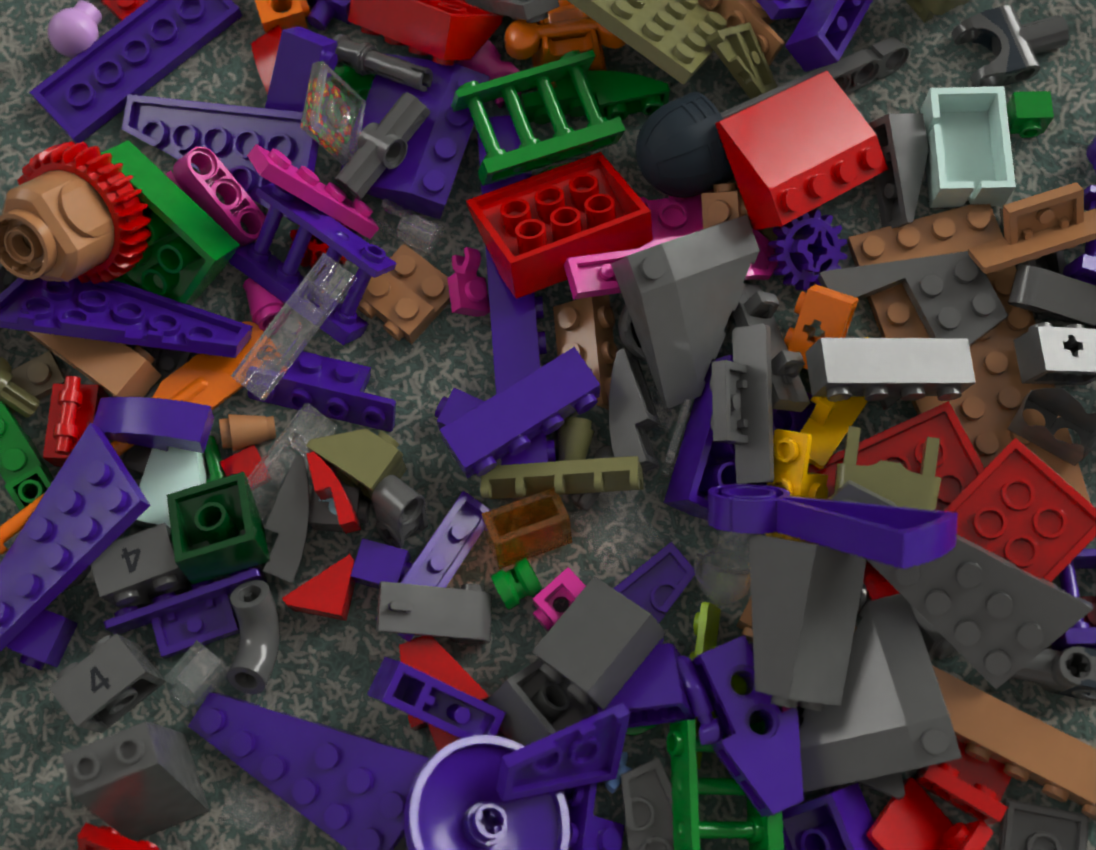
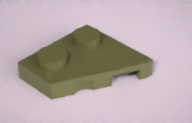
[706,22,778,99]

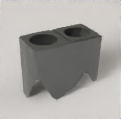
[1008,388,1096,466]

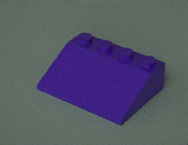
[336,53,490,219]
[664,354,816,535]

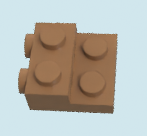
[358,243,450,344]

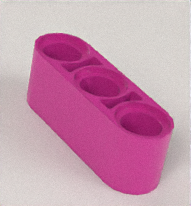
[173,147,266,248]

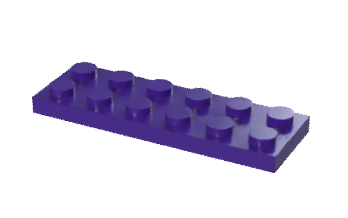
[30,0,242,143]

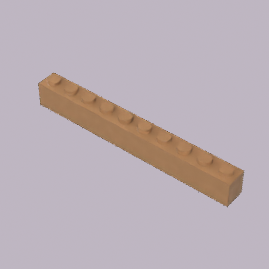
[736,597,1096,820]

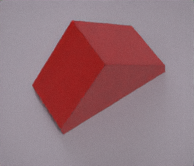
[282,554,355,621]

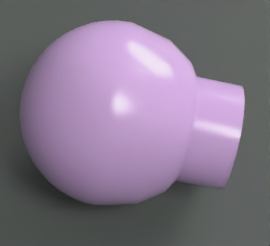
[48,1,102,58]

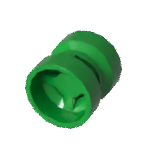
[491,557,543,610]

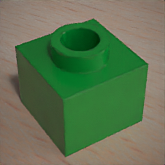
[1006,91,1054,138]

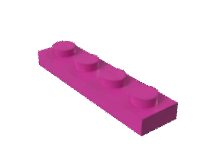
[247,144,380,239]

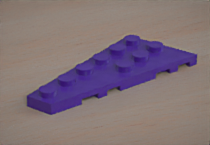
[0,277,252,358]

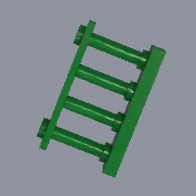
[451,50,625,186]
[666,720,784,850]

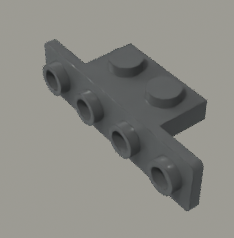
[710,324,774,484]

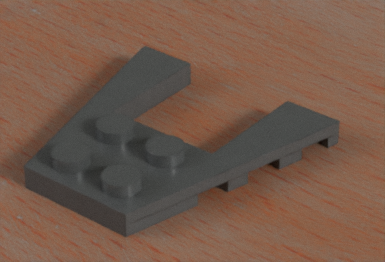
[818,251,1008,410]

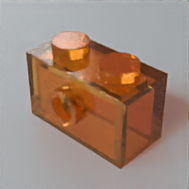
[481,488,572,569]

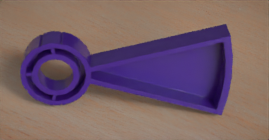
[708,483,958,569]

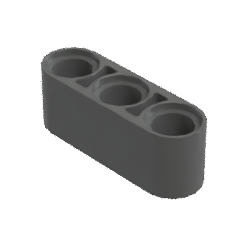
[1008,265,1096,329]

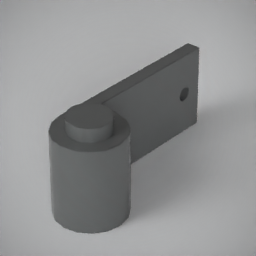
[376,581,493,644]

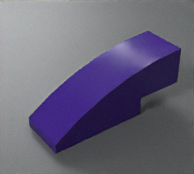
[93,397,214,453]

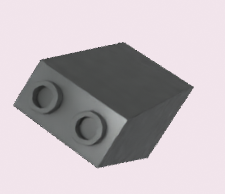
[749,534,867,711]
[61,721,210,841]

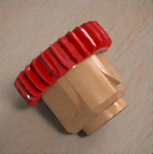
[0,141,151,284]

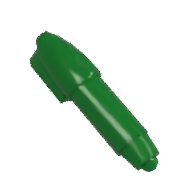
[204,435,226,482]

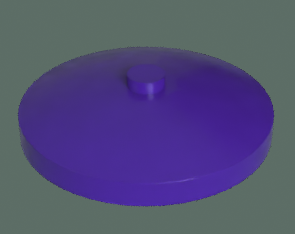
[404,735,570,850]

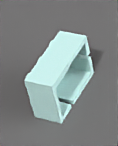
[920,86,1016,208]

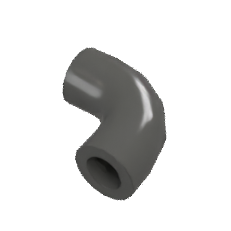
[227,580,280,694]

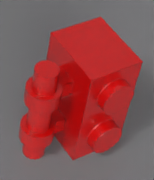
[43,376,109,467]

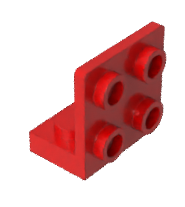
[914,740,1012,825]
[867,778,994,850]

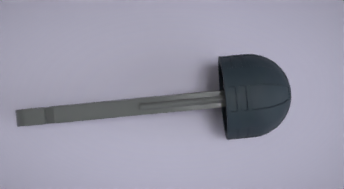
[636,37,909,198]

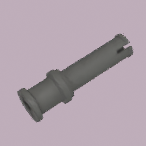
[333,34,433,92]

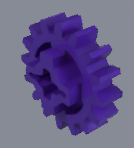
[768,209,848,291]

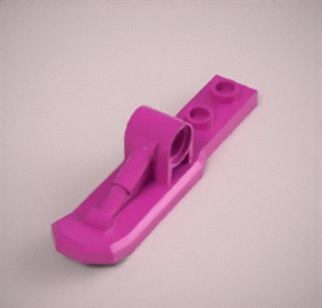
[564,229,778,300]

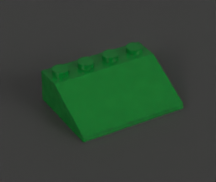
[100,140,240,305]

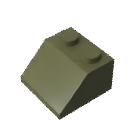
[306,429,407,501]

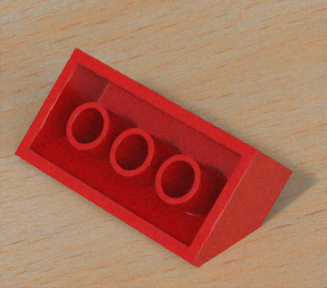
[348,0,503,65]

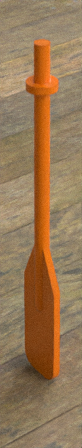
[0,321,277,555]

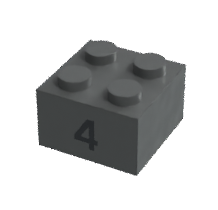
[90,523,192,609]
[48,633,166,733]

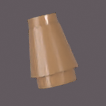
[219,414,276,452]

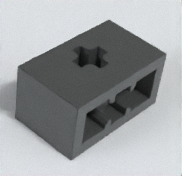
[1013,322,1096,385]

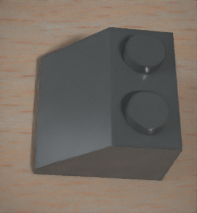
[485,659,598,746]

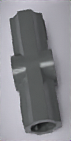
[334,92,430,199]

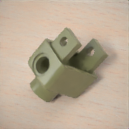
[834,426,942,510]

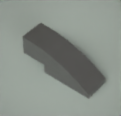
[609,348,661,473]
[263,454,310,583]

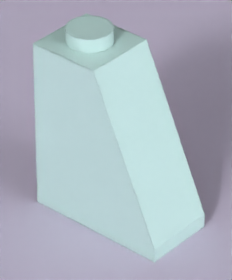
[134,447,207,528]

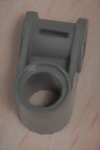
[372,475,429,548]

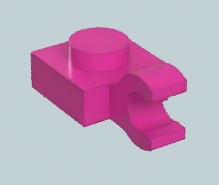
[447,247,490,317]

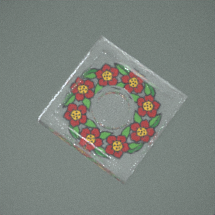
[300,61,366,166]

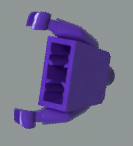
[598,636,724,745]

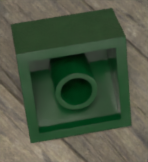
[167,471,270,585]

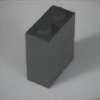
[532,576,666,710]

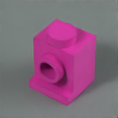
[532,567,586,631]

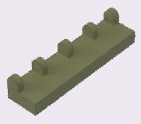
[480,456,644,499]

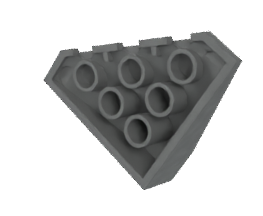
[611,215,760,410]
[799,594,962,793]

